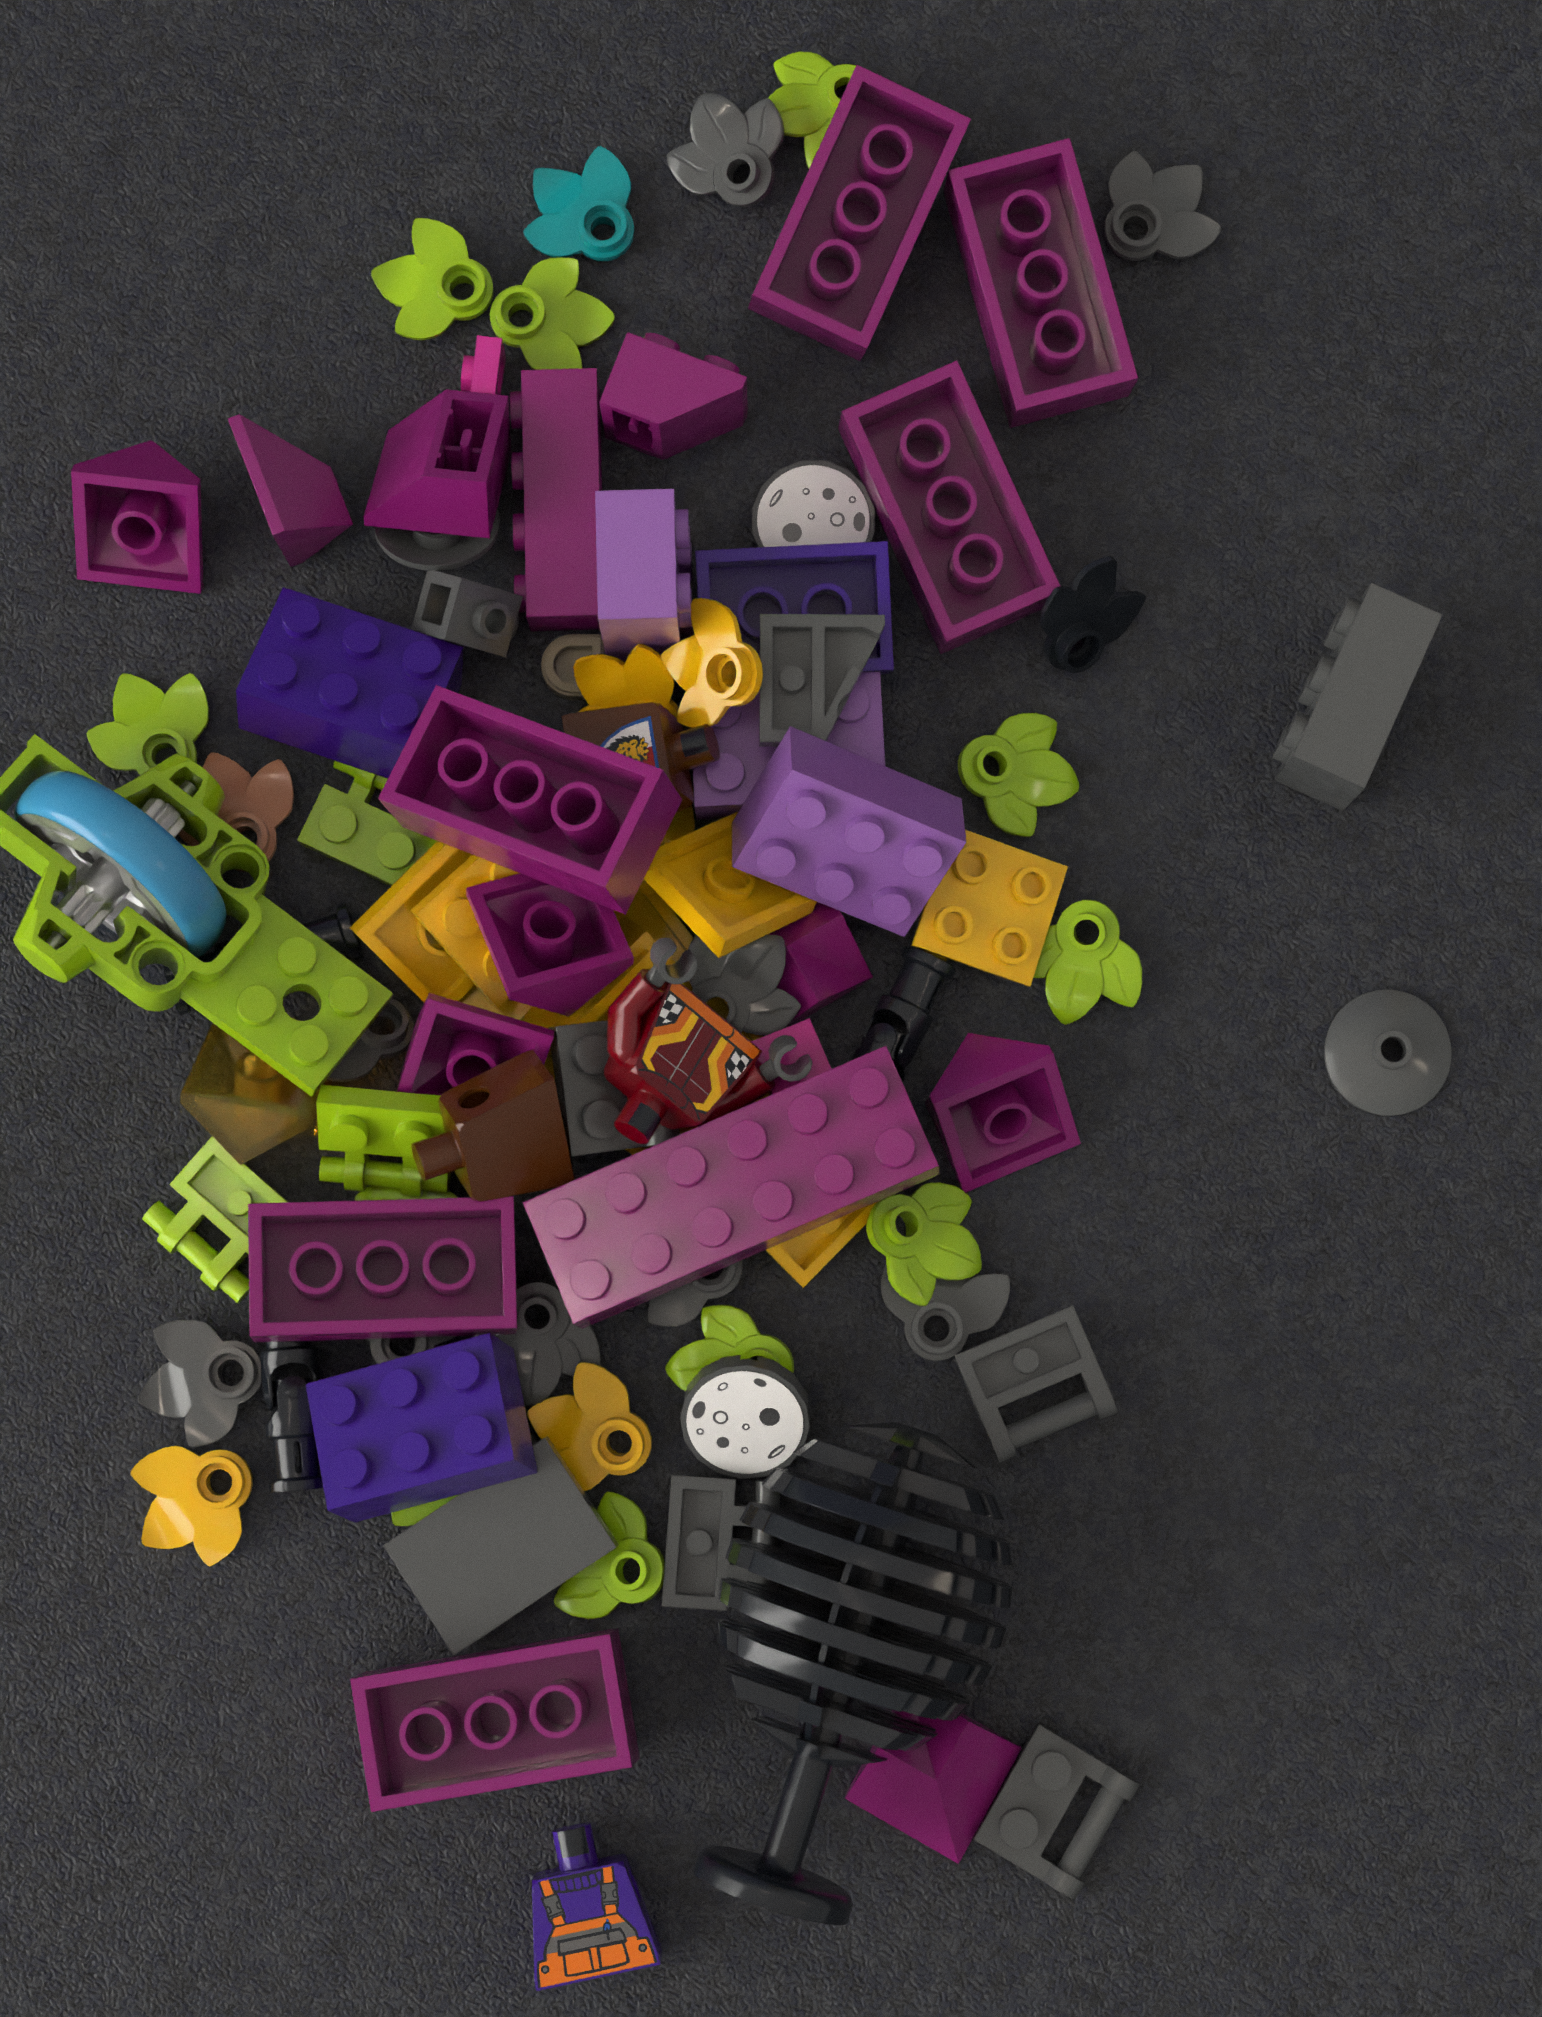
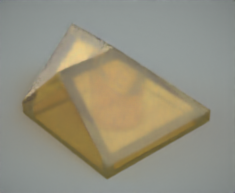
[180,1022,332,1165]

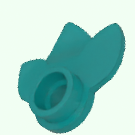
[523,146,634,261]

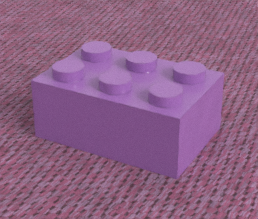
[595,489,694,662]
[693,671,885,820]
[732,726,966,937]

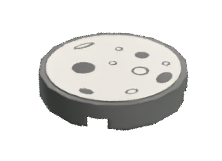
[752,460,875,548]
[680,1355,810,1479]

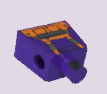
[532,1822,662,1991]

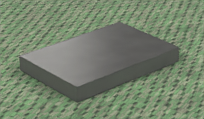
[383,1436,619,1655]

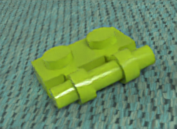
[297,761,437,886]
[316,1085,451,1197]
[142,1136,289,1304]

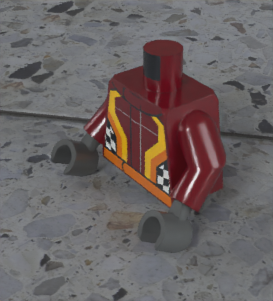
[604,938,812,1144]

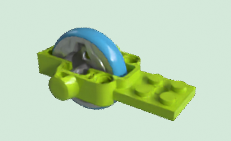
[0,734,393,1097]

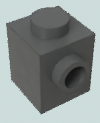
[411,570,523,658]

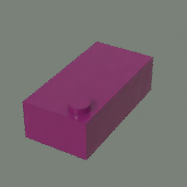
[748,65,971,361]
[943,138,1138,428]
[838,361,1060,654]
[378,685,682,915]
[248,1196,517,1342]
[350,1628,640,1812]

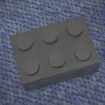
[1272,583,1443,811]

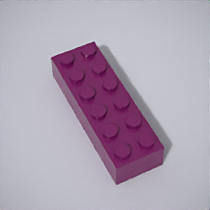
[523,1046,940,1329]

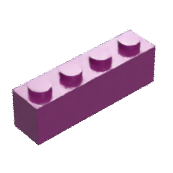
[510,368,602,631]

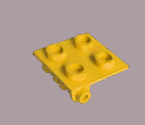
[911,830,1068,987]

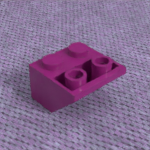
[599,332,748,460]
[364,389,511,538]

